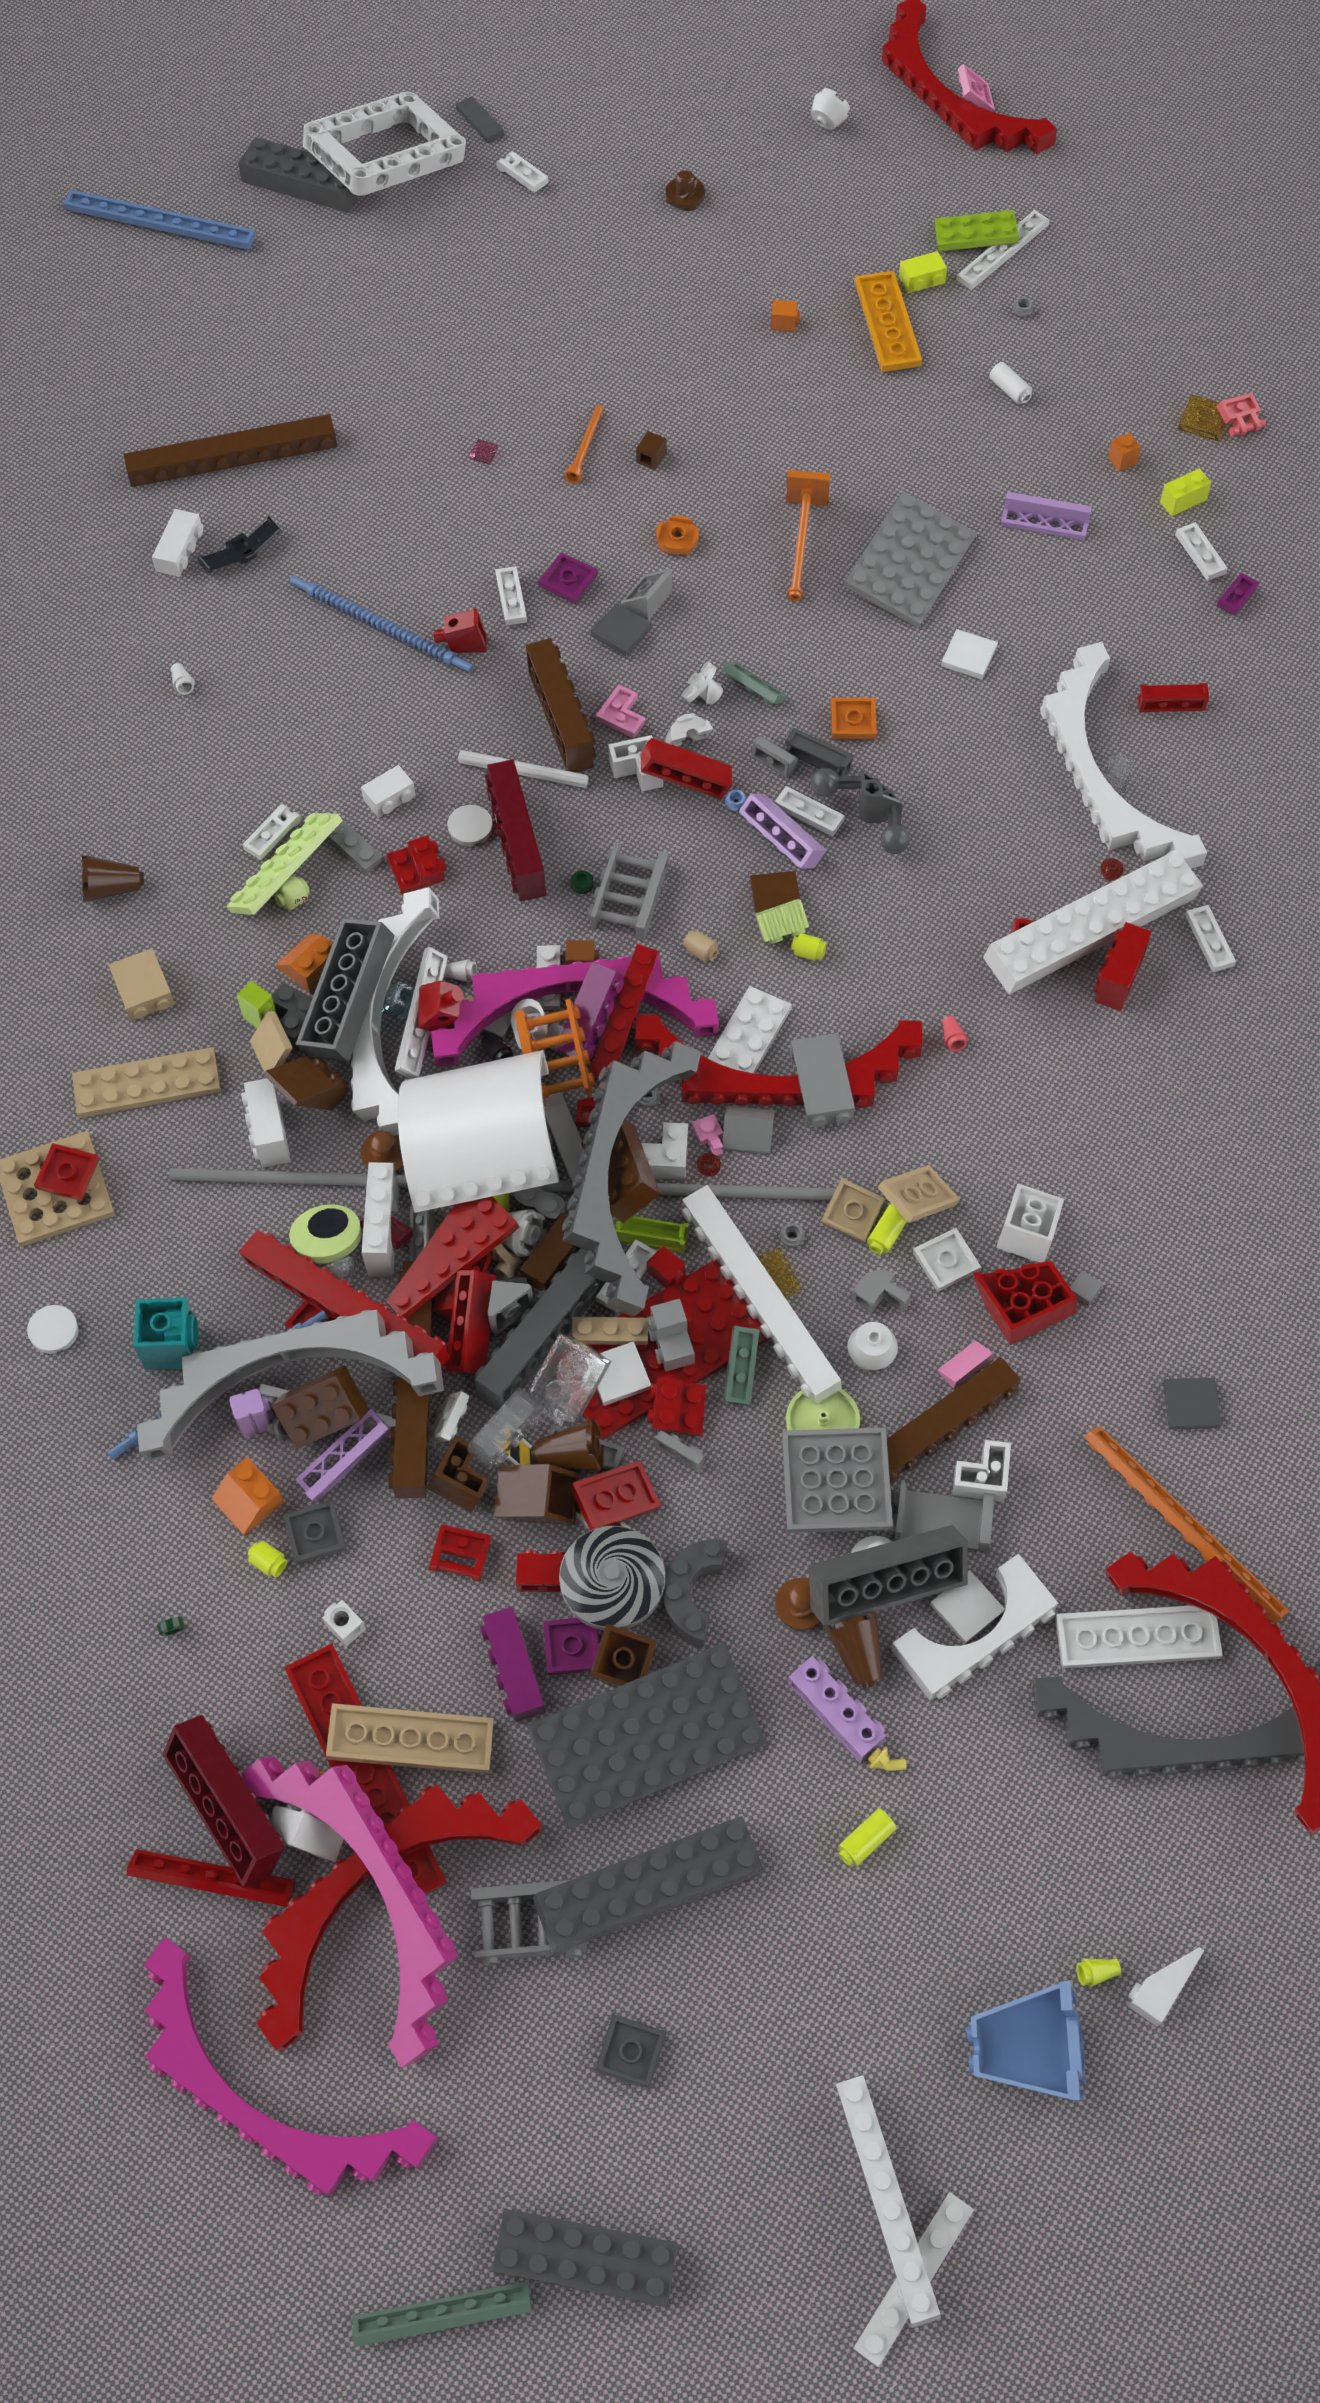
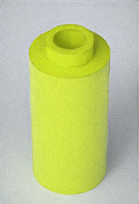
[867,1202,907,1255]
[838,1808,897,1867]

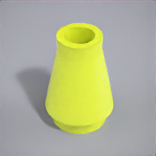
[1077,1958,1121,1987]

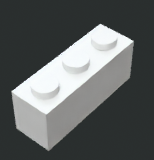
[152,509,203,577]

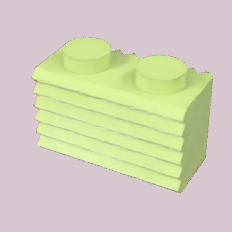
[755,899,809,944]

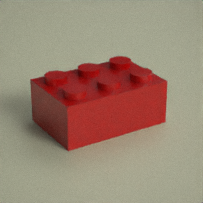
[1093,922,1152,1011]

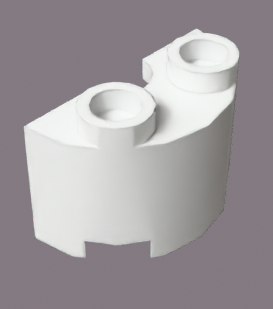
[665,713,713,747]

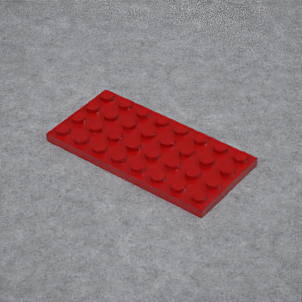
[547,1260,770,1440]

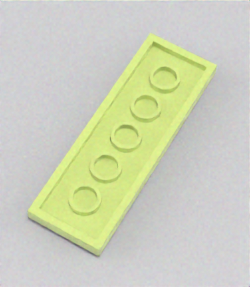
[226,813,343,915]

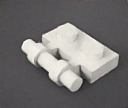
[429,1391,469,1446]

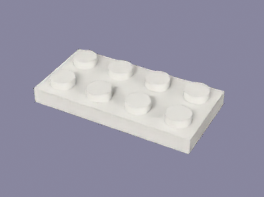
[708,986,792,1074]

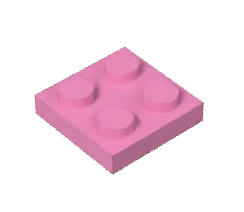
[958,64,995,112]

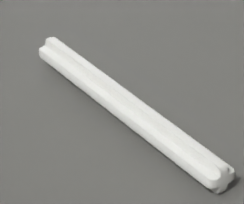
[458,750,589,788]

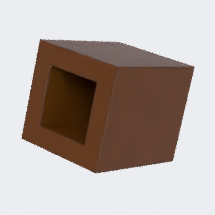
[636,431,667,470]

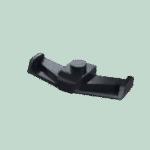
[198,516,281,574]

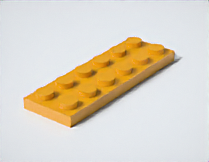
[854,271,922,372]

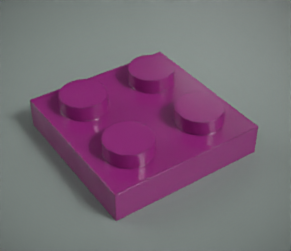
[538,552,598,604]
[543,1618,599,1676]

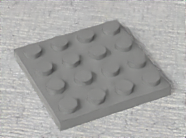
[782,1427,893,1533]

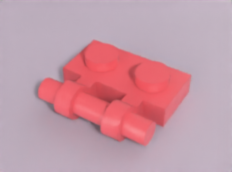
[1216,393,1266,436]

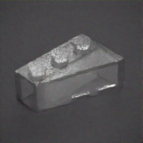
[467,1387,543,1470]

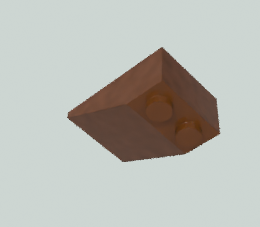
[263,1056,349,1111]

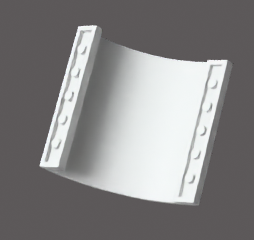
[397,1050,560,1213]

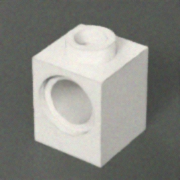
[322,1600,366,1647]

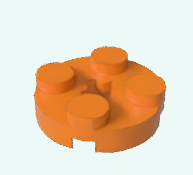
[656,515,699,556]

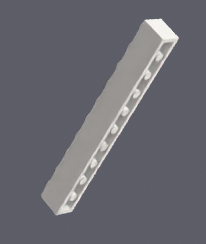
[681,1185,841,1404]

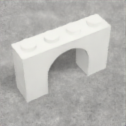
[362,1162,400,1278]

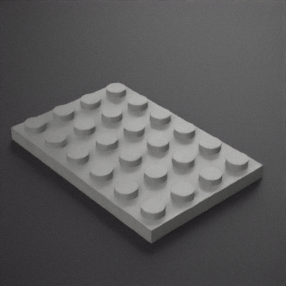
[843,491,977,629]

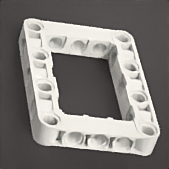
[303,92,466,196]

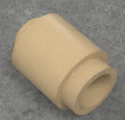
[683,930,719,963]

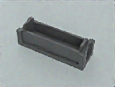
[785,728,853,776]

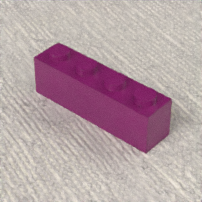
[555,962,625,1059]
[479,1606,546,1722]

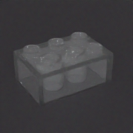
[523,1333,612,1427]

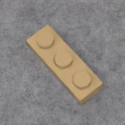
[572,1317,648,1345]

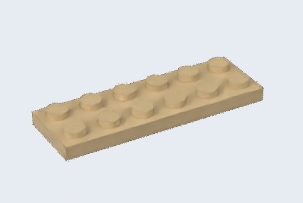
[72,1047,221,1118]
[326,1703,494,1774]

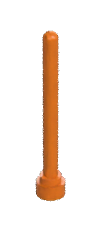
[564,405,603,484]

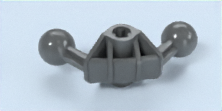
[810,768,910,854]

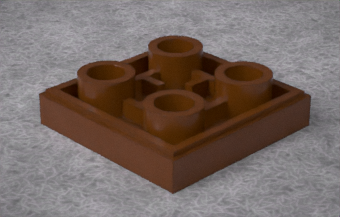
[750,871,800,914]

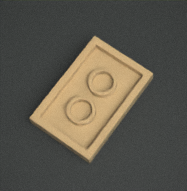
[878,1165,960,1223]

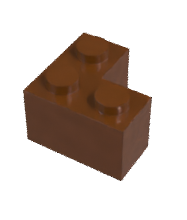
[427,1435,490,1513]

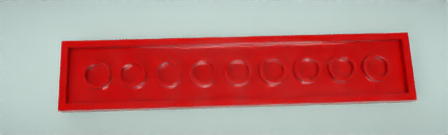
[284,1643,448,1895]

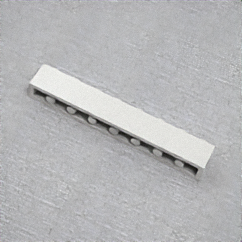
[836,2075,941,2328]

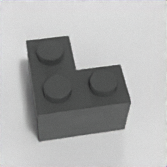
[272,982,313,1052]

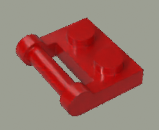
[429,1524,492,1582]

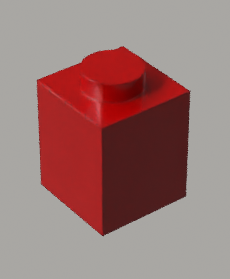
[646,1245,686,1288]

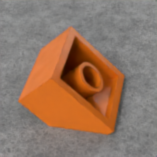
[276,934,333,993]
[211,1457,284,1536]

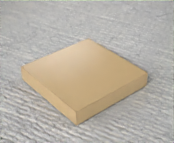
[250,1011,293,1072]
[820,1178,886,1244]

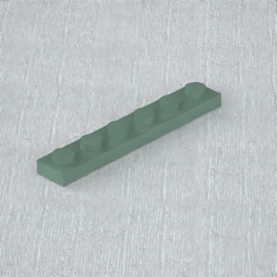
[352,2281,532,2347]

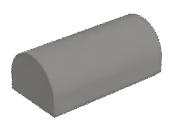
[751,736,798,778]

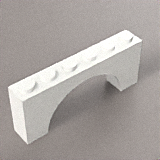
[891,1554,1058,1701]

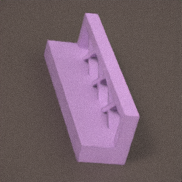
[1000,492,1092,540]
[295,1409,391,1502]

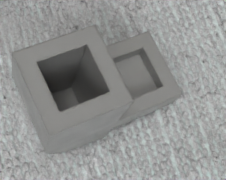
[851,1270,911,1314]

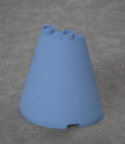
[967,1981,1085,2101]

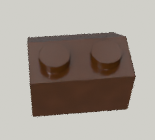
[590,1624,657,1688]

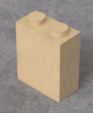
[108,948,175,1021]

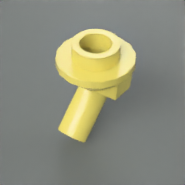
[867,1747,907,1771]

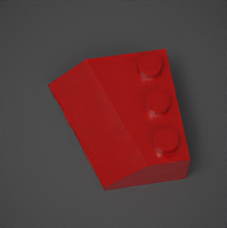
[973,1261,1077,1345]

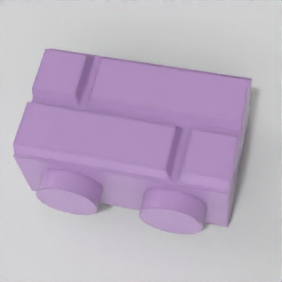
[229,1389,275,1438]

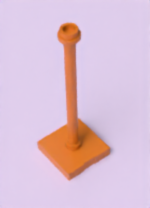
[786,470,830,601]

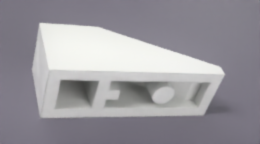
[1128,1947,1204,2027]

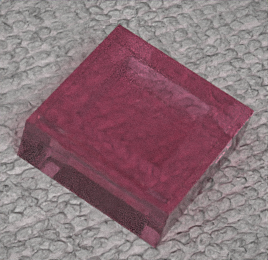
[470,439,498,465]

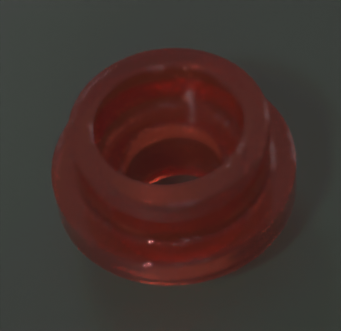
[1100,858,1124,881]
[697,1153,721,1177]

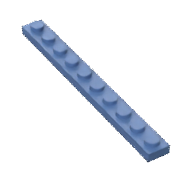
[63,190,256,250]

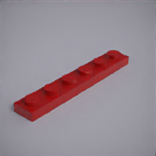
[589,944,660,1080]
[127,1849,296,1907]

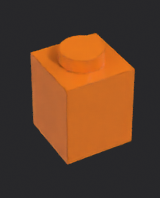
[771,299,801,332]
[1108,433,1141,472]

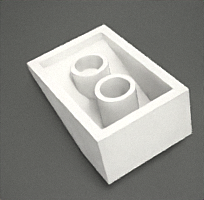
[996,1184,1064,1262]

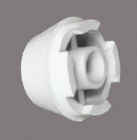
[811,88,850,130]
[502,1209,547,1257]
[847,1322,898,1371]

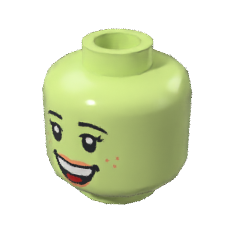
[274,876,310,910]

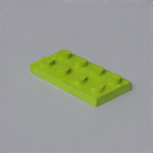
[934,210,1019,252]

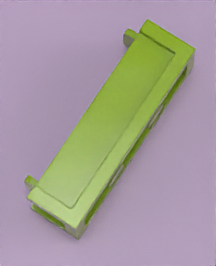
[615,1216,689,1253]

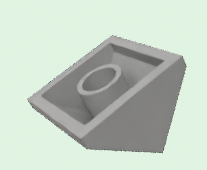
[620,569,672,620]
[722,1105,775,1155]
[488,1281,534,1337]

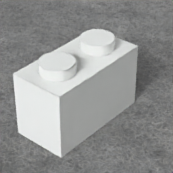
[361,765,416,818]

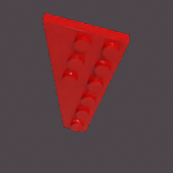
[386,1196,520,1319]

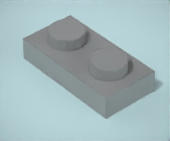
[655,1430,704,1473]

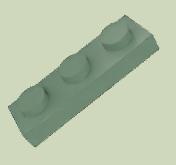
[722,662,787,705]
[723,1326,759,1405]

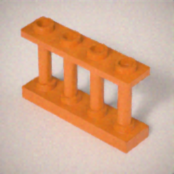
[514,999,595,1107]

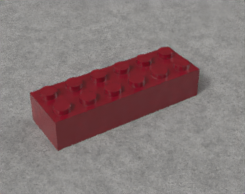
[484,759,547,901]
[162,1714,285,1888]

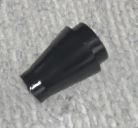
[481,1034,513,1061]

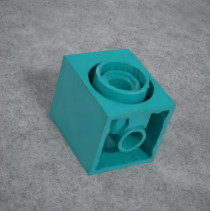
[133,1297,199,1370]

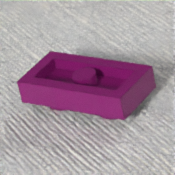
[1217,573,1259,616]

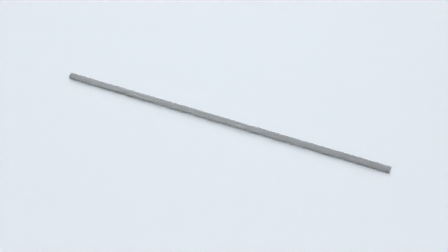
[169,1168,836,1201]

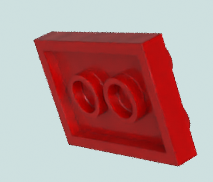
[570,1460,662,1531]

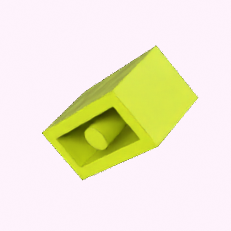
[899,251,947,294]
[1160,468,1212,516]

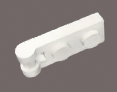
[496,151,548,193]
[242,804,302,860]

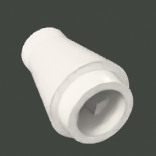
[171,663,195,695]
[443,959,477,983]

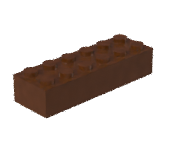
[526,638,596,773]

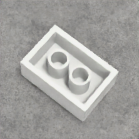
[241,1078,291,1168]

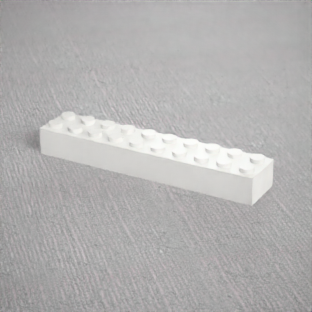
[983,850,1203,995]

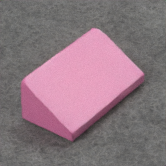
[937,1341,993,1389]

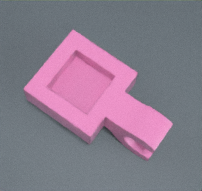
[692,1114,723,1157]

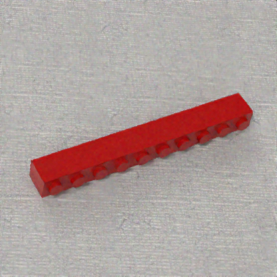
[238,1230,450,1368]

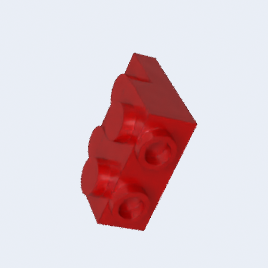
[386,835,447,895]
[647,1378,707,1436]

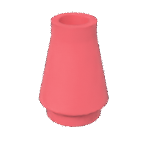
[942,1016,968,1052]

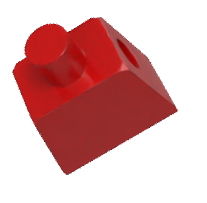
[433,608,487,653]
[418,981,464,1032]

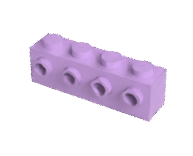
[739,793,827,869]
[788,1656,886,1763]

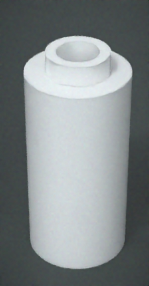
[989,362,1032,404]

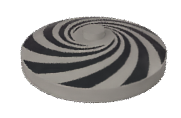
[559,1526,665,1630]

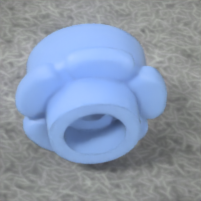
[725,789,747,811]

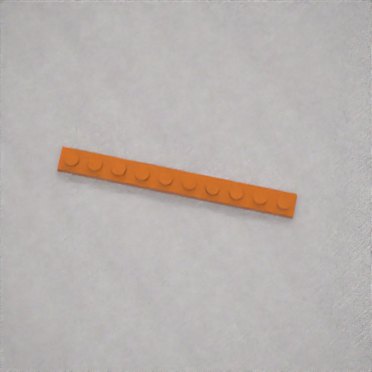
[1084,1426,1290,1624]

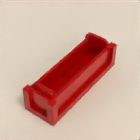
[1137,683,1209,712]

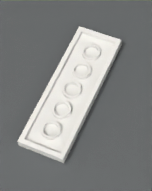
[1055,1606,1223,1669]

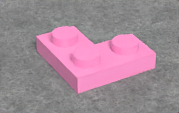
[596,684,646,739]

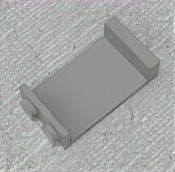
[790,1033,855,1127]
[890,1483,995,1552]

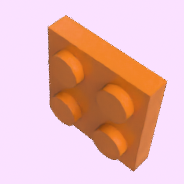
[831,698,877,739]

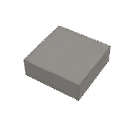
[1070,1270,1103,1305]

